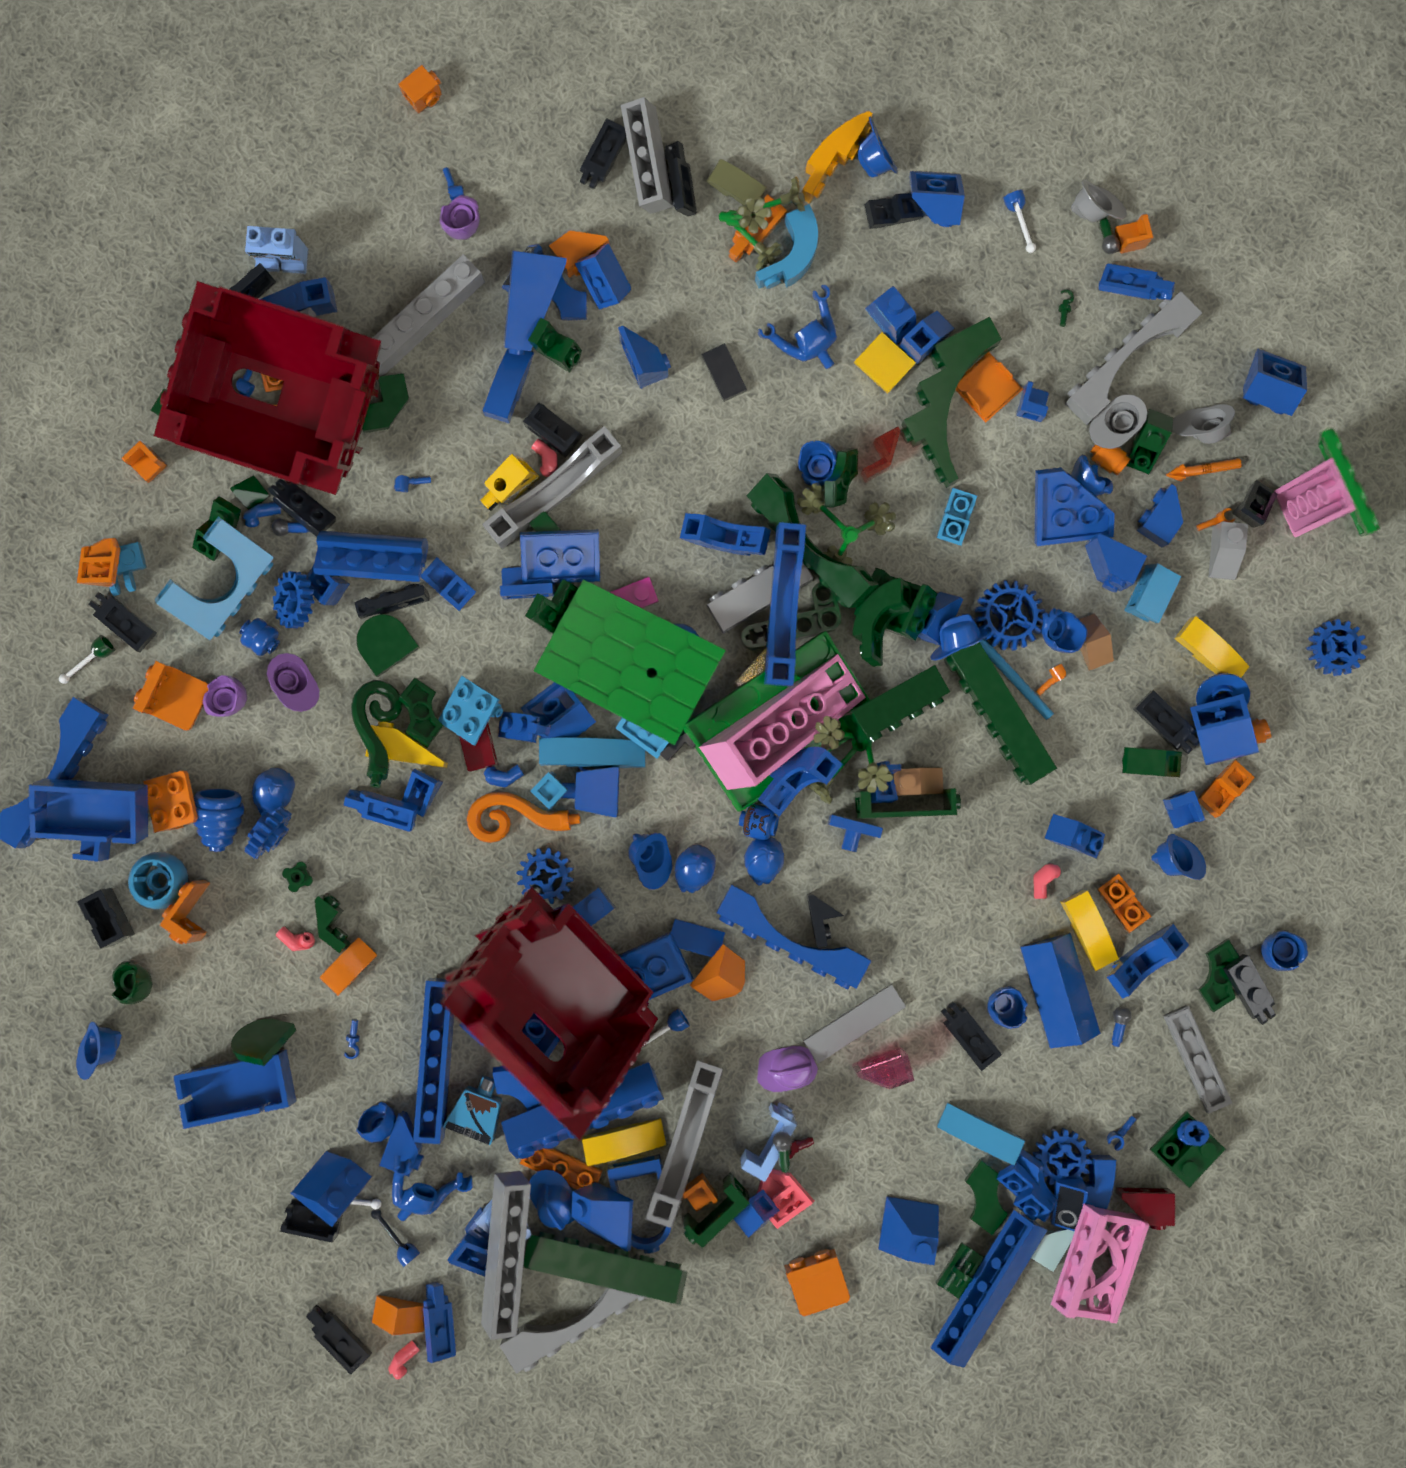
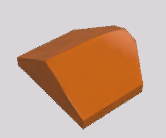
[77,538,120,587]
[690,944,745,1001]

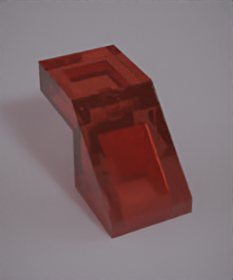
[861,426,901,483]

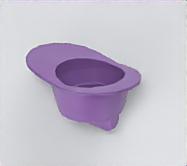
[267,653,320,712]
[757,1046,818,1092]

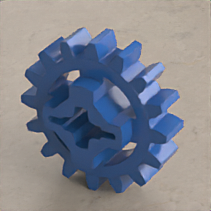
[273,571,314,629]
[1306,619,1367,676]
[245,806,292,859]
[517,848,574,904]
[1033,1128,1092,1185]

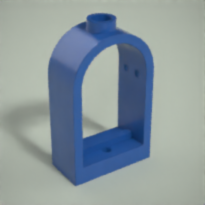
[607,1154,671,1254]

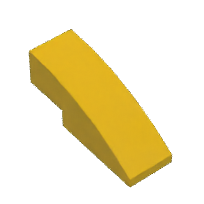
[1174,616,1249,677]
[1060,890,1119,971]
[582,1118,666,1166]

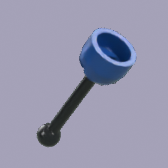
[371,1209,420,1267]

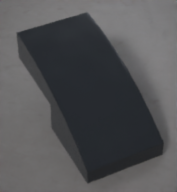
[864,193,923,229]
[660,729,710,762]

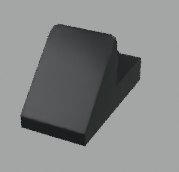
[1232,480,1277,528]
[807,894,844,948]

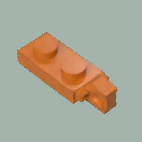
[728,194,788,263]

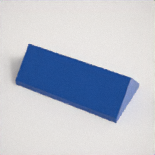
[1020,933,1101,1048]

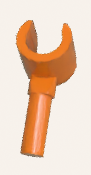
[1196,508,1235,531]
[1035,664,1066,696]

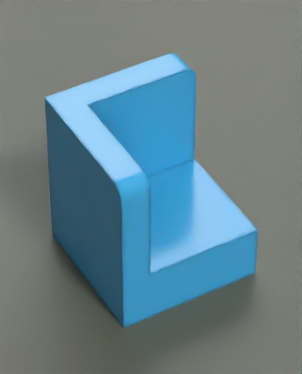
[531,771,568,809]

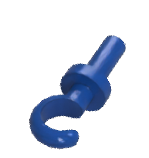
[344,1019,360,1059]

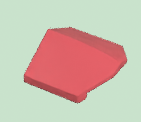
[757,1169,814,1229]

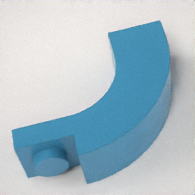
[755,204,818,289]

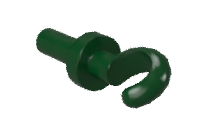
[1058,289,1074,327]

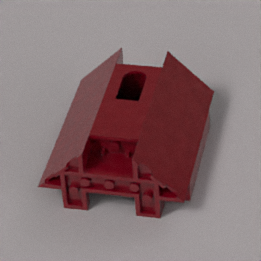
[153,281,381,495]
[442,887,658,1142]

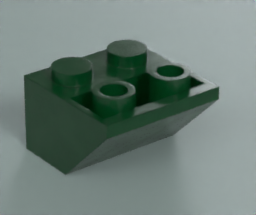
[1150,1111,1226,1188]

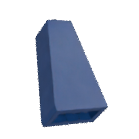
[503,251,567,355]

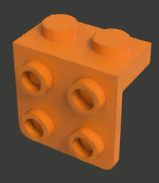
[133,661,208,731]
[143,770,198,833]
[160,880,210,944]
[784,1249,850,1316]

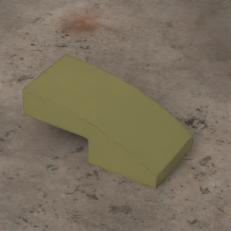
[706,159,766,206]

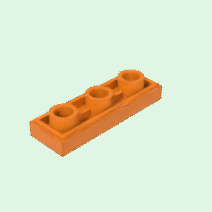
[520,1148,603,1190]

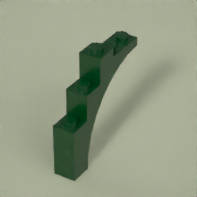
[900,317,1002,488]

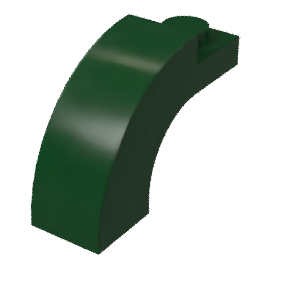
[852,578,912,667]

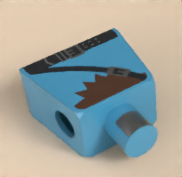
[443,1076,502,1145]

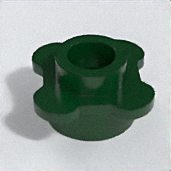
[282,862,313,892]

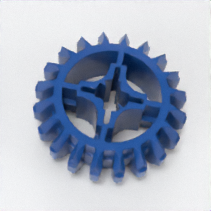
[974,580,1045,651]

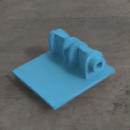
[439,676,503,746]

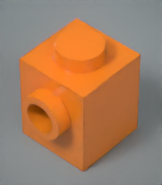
[398,65,442,114]

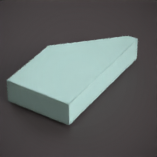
[1031,1229,1074,1272]

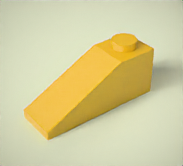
[365,721,448,768]

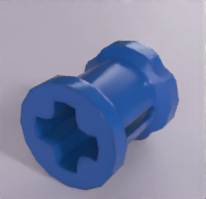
[1177,1121,1209,1146]

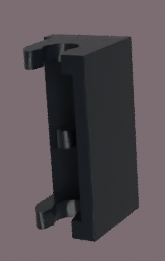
[523,403,583,458]
[280,1199,343,1243]

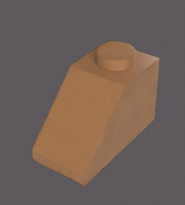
[893,768,944,796]

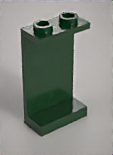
[855,788,961,818]

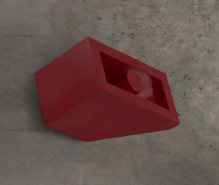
[1116,1187,1175,1230]

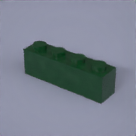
[842,665,950,744]

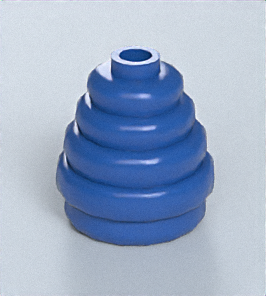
[193,789,245,852]

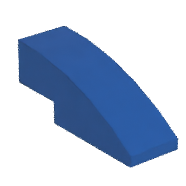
[483,348,534,424]
[1084,1155,1116,1209]

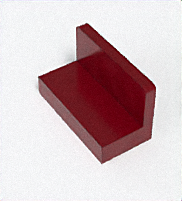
[459,723,499,772]

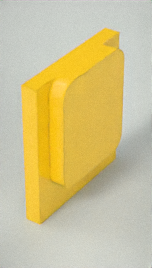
[854,332,916,394]

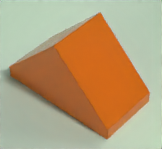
[372,1295,425,1335]

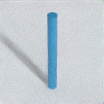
[980,640,1054,720]

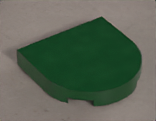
[357,615,420,677]
[231,1019,296,1066]

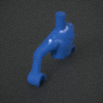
[758,285,837,369]
[392,1156,473,1221]

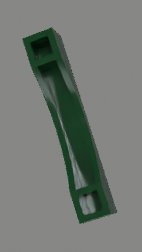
[746,473,879,608]

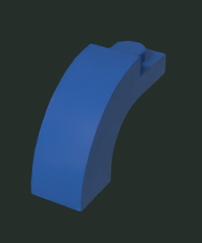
[680,513,771,556]
[758,747,843,817]
[1107,924,1189,999]

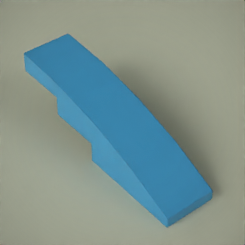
[539,738,645,768]

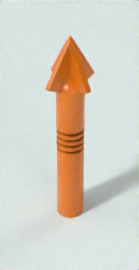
[1165,458,1241,482]

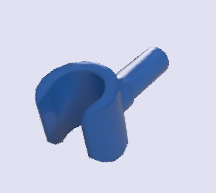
[443,167,464,201]
[236,369,255,397]
[394,475,431,492]
[1107,1115,1137,1151]

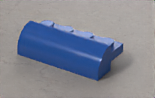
[313,530,428,582]

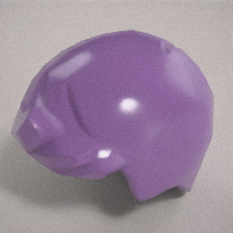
[440,195,480,240]
[203,675,247,717]

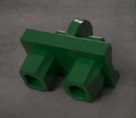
[936,1242,984,1299]

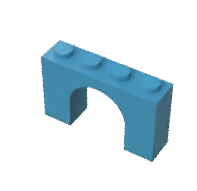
[154,516,274,640]

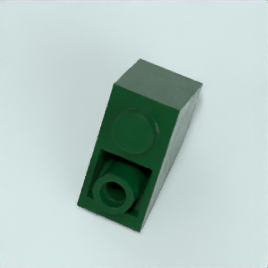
[1126,408,1173,475]

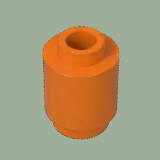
[1090,444,1130,475]

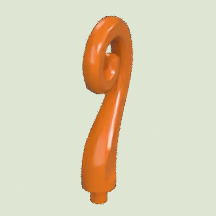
[467,791,581,843]

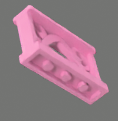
[1051,1204,1149,1324]

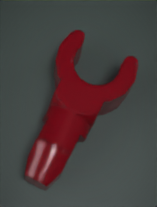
[789,1137,814,1159]

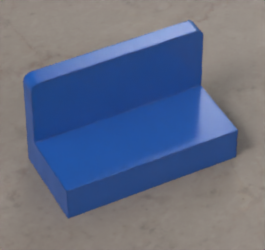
[575,244,631,310]
[500,567,555,600]

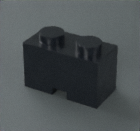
[77,888,135,949]

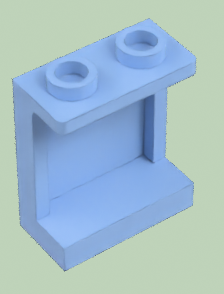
[740,1102,797,1182]

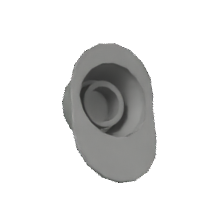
[1071,179,1127,223]
[1089,395,1147,449]
[1172,404,1235,444]

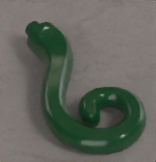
[351,680,402,788]

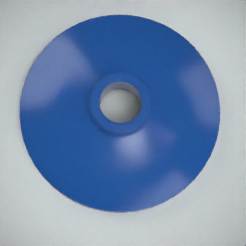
[1196,673,1250,706]

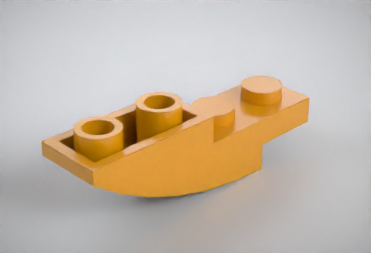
[802,111,873,204]

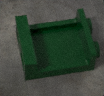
[854,568,938,641]
[684,1172,750,1248]

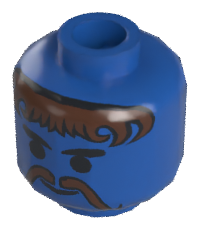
[739,804,779,840]

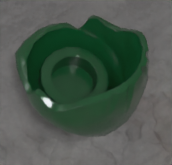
[112,961,153,1005]

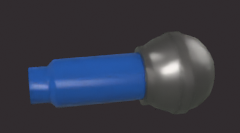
[271,518,310,537]
[1112,1006,1132,1047]

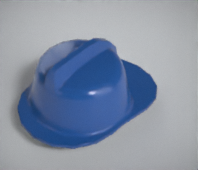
[858,116,898,177]
[930,614,988,661]
[628,833,673,890]
[1151,834,1206,880]
[76,1021,122,1080]
[529,1169,575,1230]

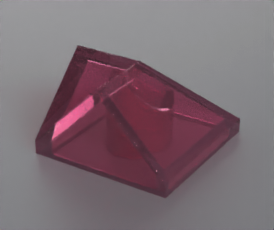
[852,1047,915,1090]

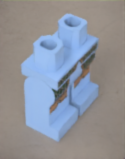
[245,226,308,274]

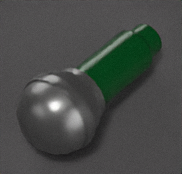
[1099,217,1120,254]
[773,1131,792,1173]

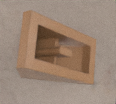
[1079,613,1114,671]

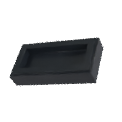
[702,343,747,402]

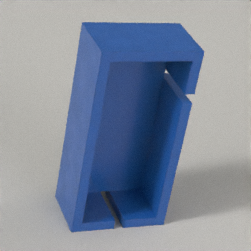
[29,778,148,844]
[173,1050,297,1129]

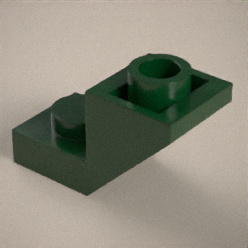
[528,318,582,373]
[192,496,241,561]
[1122,747,1182,778]
[315,894,351,953]

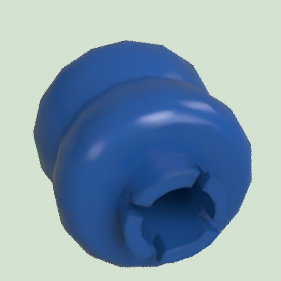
[239,618,280,656]

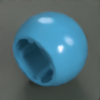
[128,852,189,910]

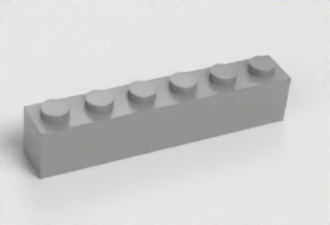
[373,254,485,382]
[481,1171,531,1340]

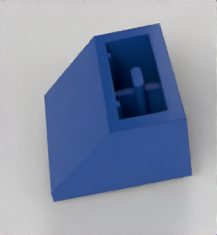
[1190,694,1259,765]

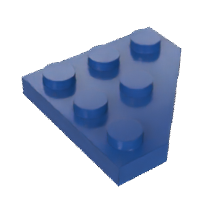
[1034,467,1115,546]

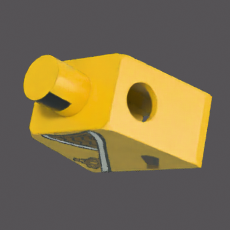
[480,454,540,511]

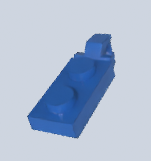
[1099,263,1175,300]
[498,712,551,743]
[344,789,418,832]
[423,1282,456,1363]

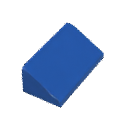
[671,919,725,957]

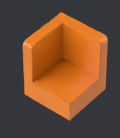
[1114,214,1153,254]
[122,441,167,483]
[683,1173,718,1212]

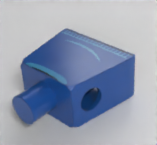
[865,286,916,345]

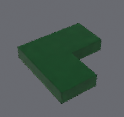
[525,579,578,634]

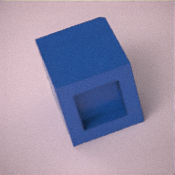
[1016,381,1049,423]
[1163,791,1205,828]
[72,840,111,862]
[734,1190,780,1238]

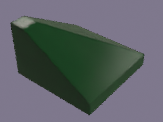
[230,475,270,510]

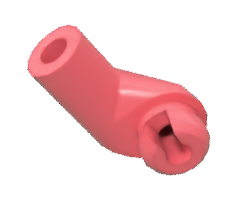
[531,439,558,477]
[1033,863,1061,899]
[275,926,315,951]
[388,1340,420,1380]

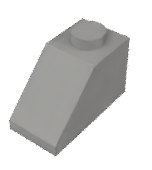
[1208,522,1248,580]

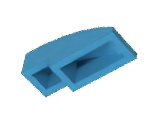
[937,1103,1025,1165]

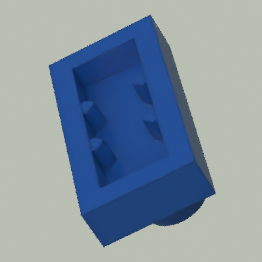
[828,815,883,852]

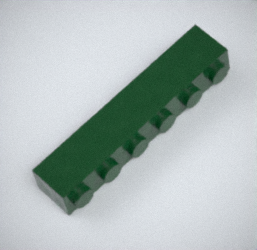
[944,642,1058,785]
[523,1231,688,1305]

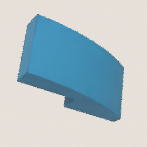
[936,488,977,546]

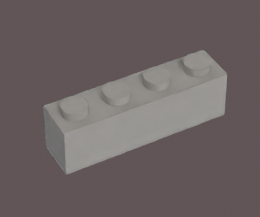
[621,97,674,214]
[707,562,813,634]

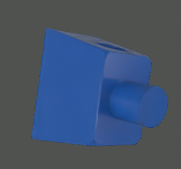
[561,767,620,817]

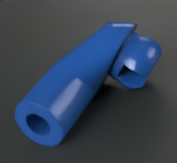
[243,502,281,527]
[484,764,524,787]

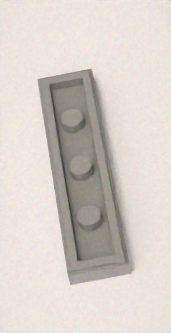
[803,984,906,1063]
[1163,1005,1232,1114]

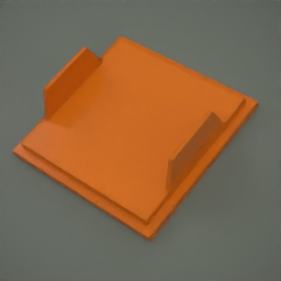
[956,352,1023,423]

